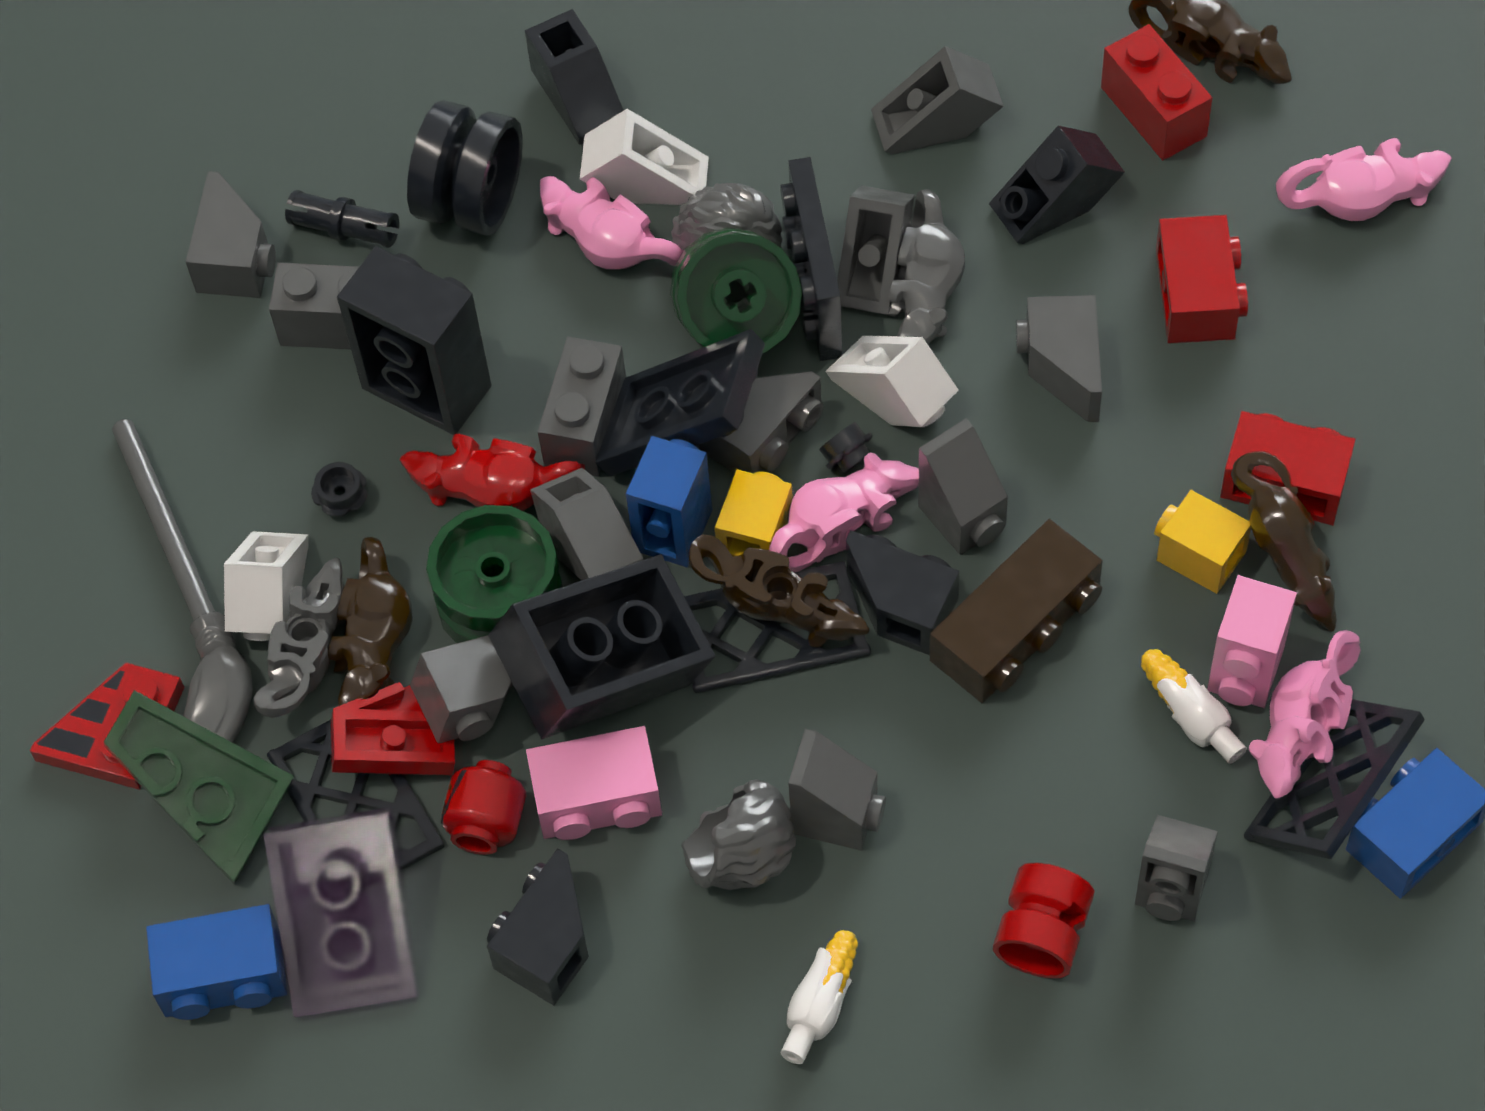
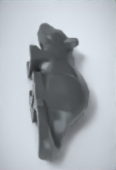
[888,189,965,345]
[253,558,346,718]

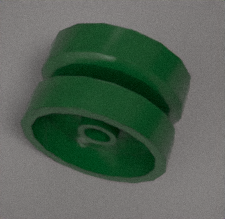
[670,228,802,353]
[426,505,563,643]

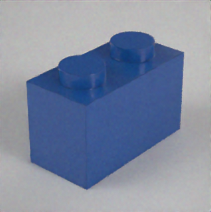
[626,436,712,568]
[1346,748,1485,899]
[146,904,287,1020]

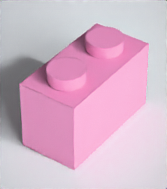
[1207,575,1297,708]
[526,726,662,840]

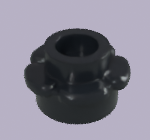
[819,422,873,474]
[311,462,368,517]

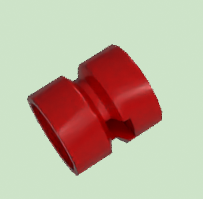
[993,863,1095,979]

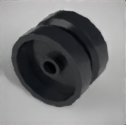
[407,100,523,236]

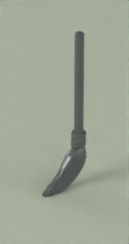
[112,419,253,743]

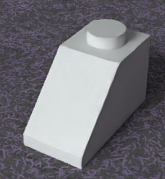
[580,109,709,205]
[825,336,959,428]
[224,531,309,641]

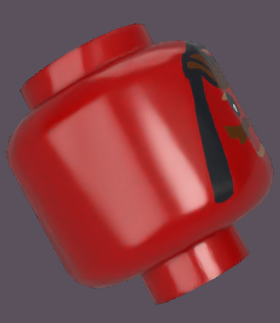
[441,760,526,855]

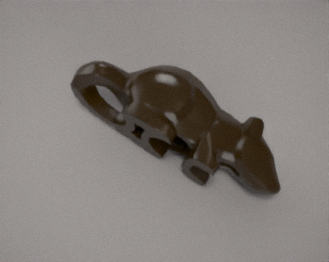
[1129,0,1292,84]
[1231,451,1337,632]
[688,535,869,647]
[328,537,413,706]

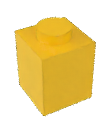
[715,469,793,557]
[1154,490,1251,594]

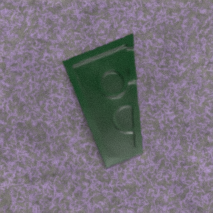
[104,690,294,885]

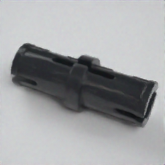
[285,190,400,248]

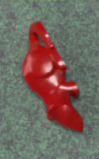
[400,434,585,511]

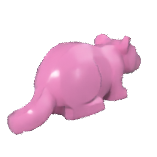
[1276,138,1452,221]
[540,176,684,269]
[769,452,919,573]
[1249,630,1361,799]

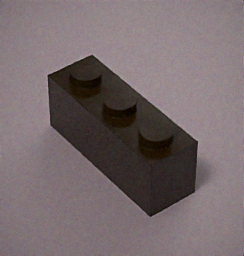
[929,518,1103,704]

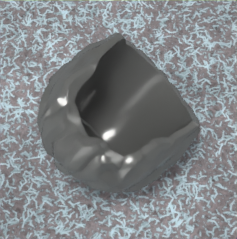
[671,183,783,250]
[681,779,796,890]

